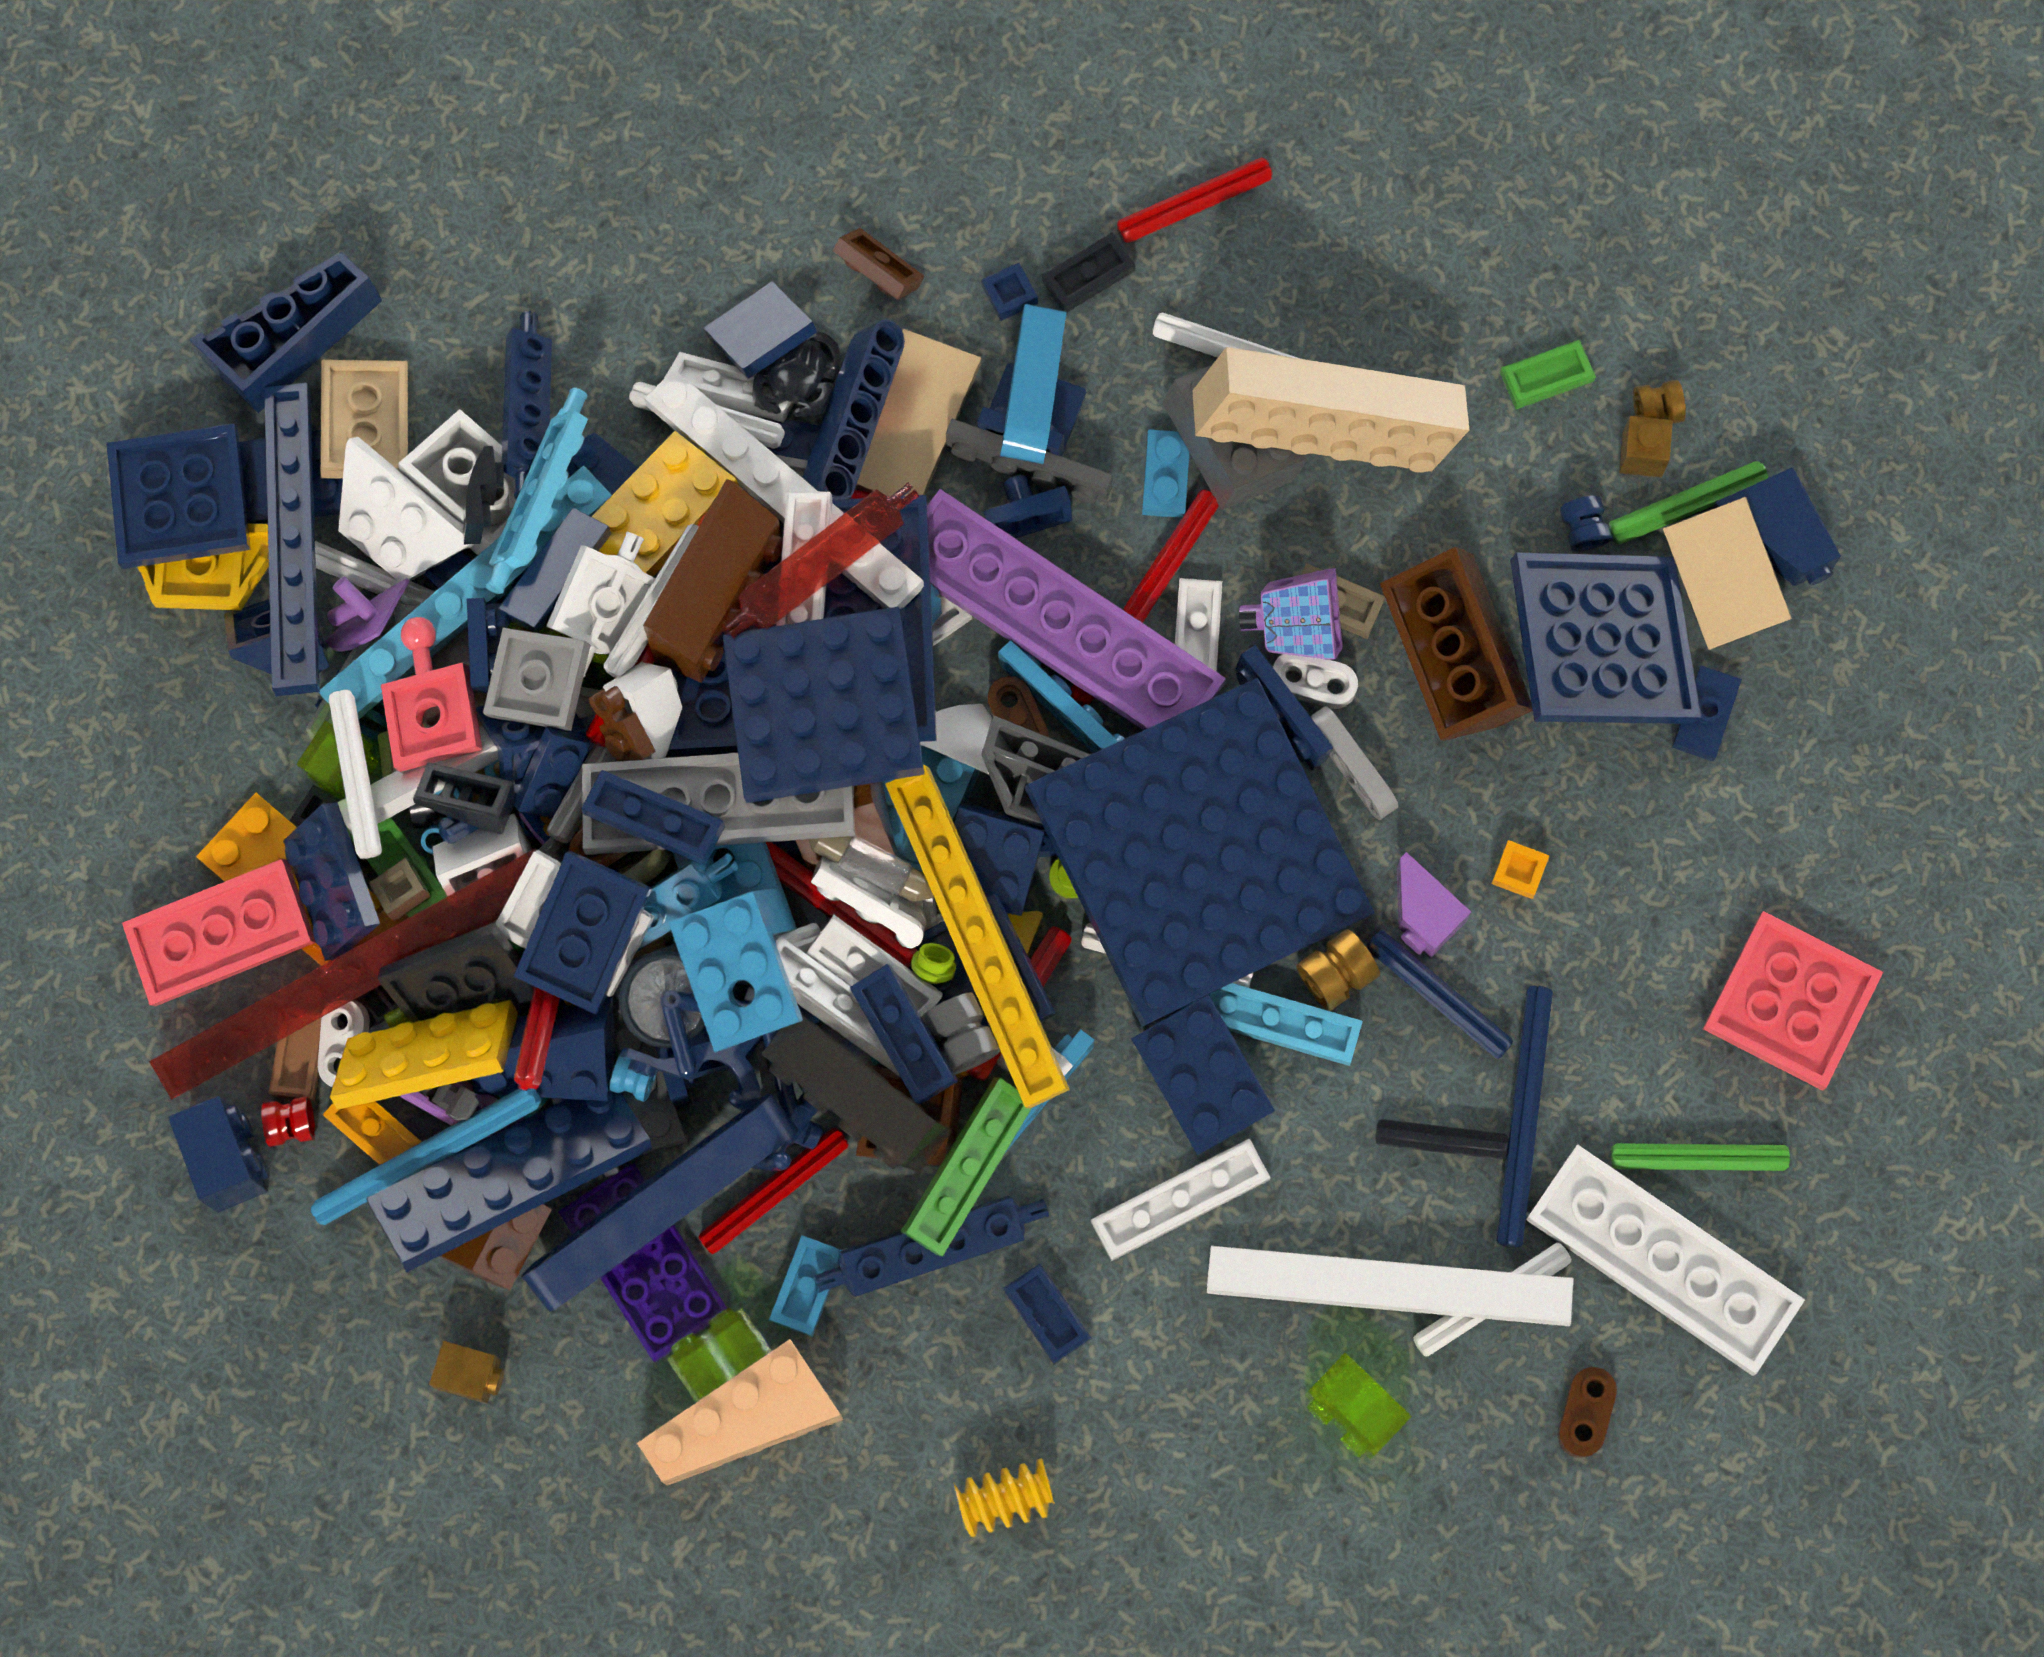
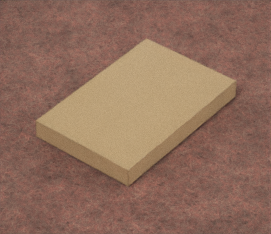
[321,360,408,478]
[1663,497,1792,650]

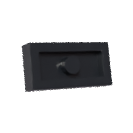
[1042,232,1135,313]

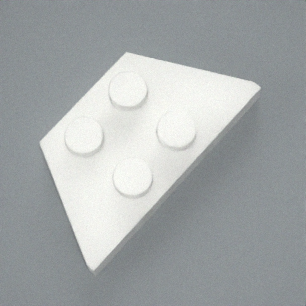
[338,437,475,582]

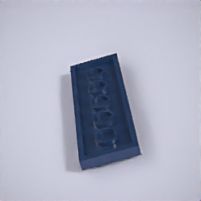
[366,1091,653,1273]

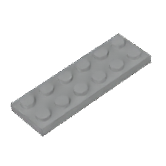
[582,753,855,855]

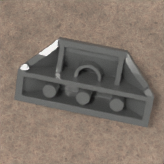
[981,716,1090,830]

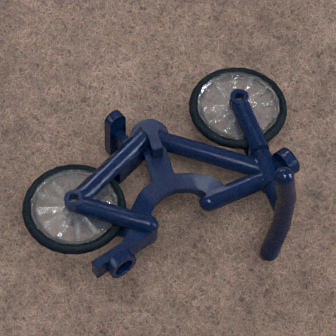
[619,951,883,1171]

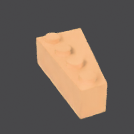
[637,1339,843,1486]

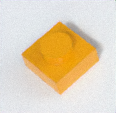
[1491,840,1550,899]

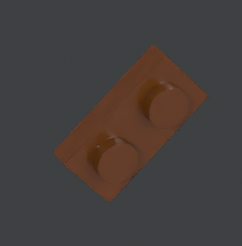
[833,228,925,300]

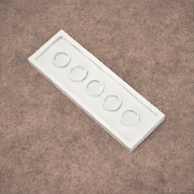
[1526,1144,1805,1376]

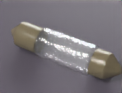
[808,835,934,902]

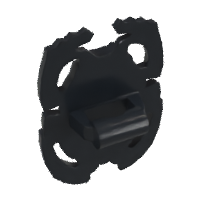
[752,331,841,417]

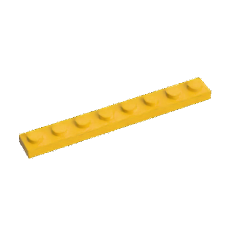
[885,765,1070,1109]

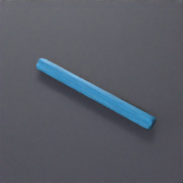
[310,1088,541,1225]

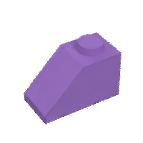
[1397,852,1471,958]

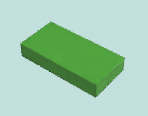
[1500,340,1596,409]

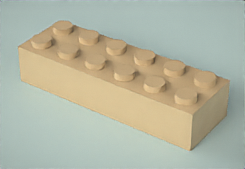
[1192,347,1469,472]

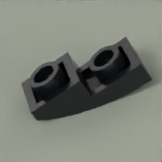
[463,446,504,545]

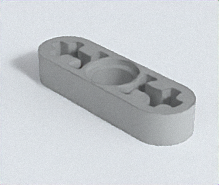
[1310,706,1398,820]

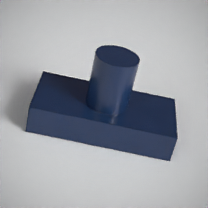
[983,475,1072,539]

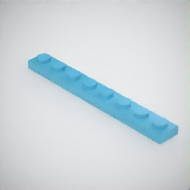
[319,466,612,720]

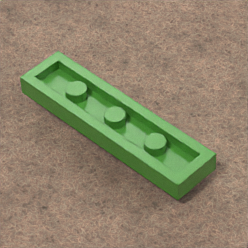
[901,1077,1032,1257]

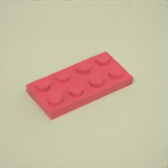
[122,859,316,1006]

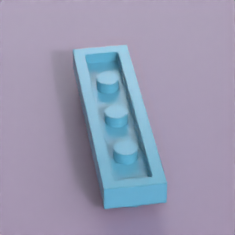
[1181,983,1363,1066]

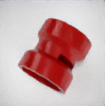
[261,1096,315,1147]

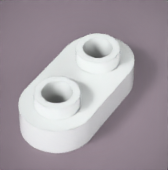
[1273,654,1358,709]
[318,999,370,1087]

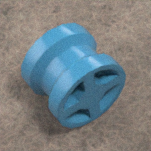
[610,1051,658,1102]

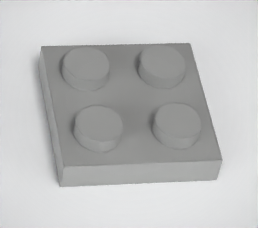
[483,628,591,731]

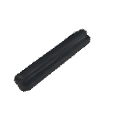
[1375,1119,1509,1160]

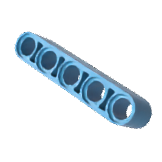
[1000,304,1066,464]

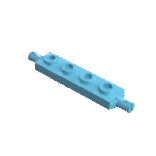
[486,388,588,594]

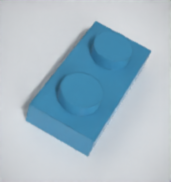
[1142,429,1189,518]
[769,1235,842,1337]

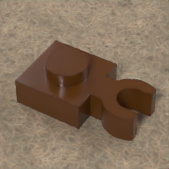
[589,686,656,762]

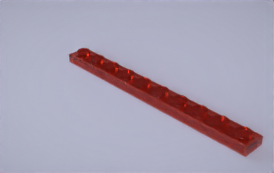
[149,848,536,1100]

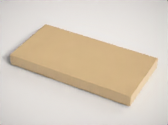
[855,329,982,497]

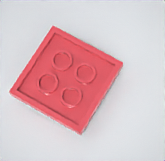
[1703,911,1883,1091]

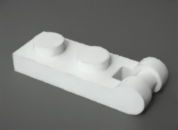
[811,856,927,948]

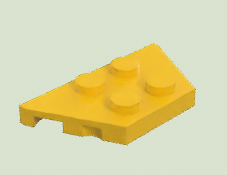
[137,523,269,610]

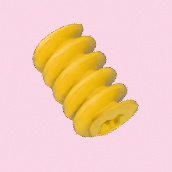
[953,1458,1054,1537]

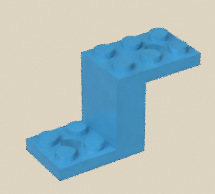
[668,842,803,1052]

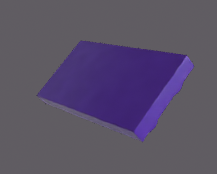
[558,1163,730,1363]

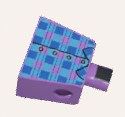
[1239,568,1343,660]

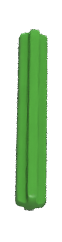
[1608,461,1769,544]
[1611,1143,1790,1171]

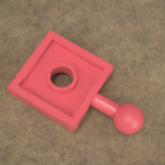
[381,617,483,772]

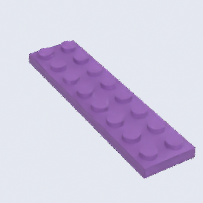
[927,489,1226,730]

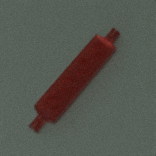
[722,482,919,639]

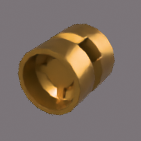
[1296,929,1380,1011]

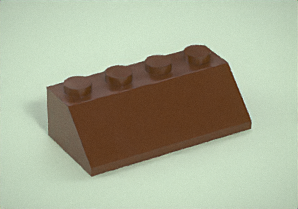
[643,479,783,683]
[1380,546,1533,741]

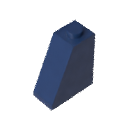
[1712,467,1841,586]

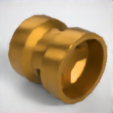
[1633,380,1686,424]

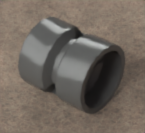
[922,992,1001,1074]

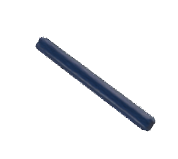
[1496,986,1553,1248]

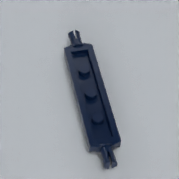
[501,311,552,500]
[813,1195,1049,1297]

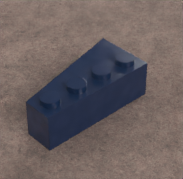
[189,252,383,414]

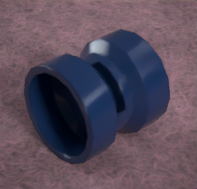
[1560,495,1613,552]

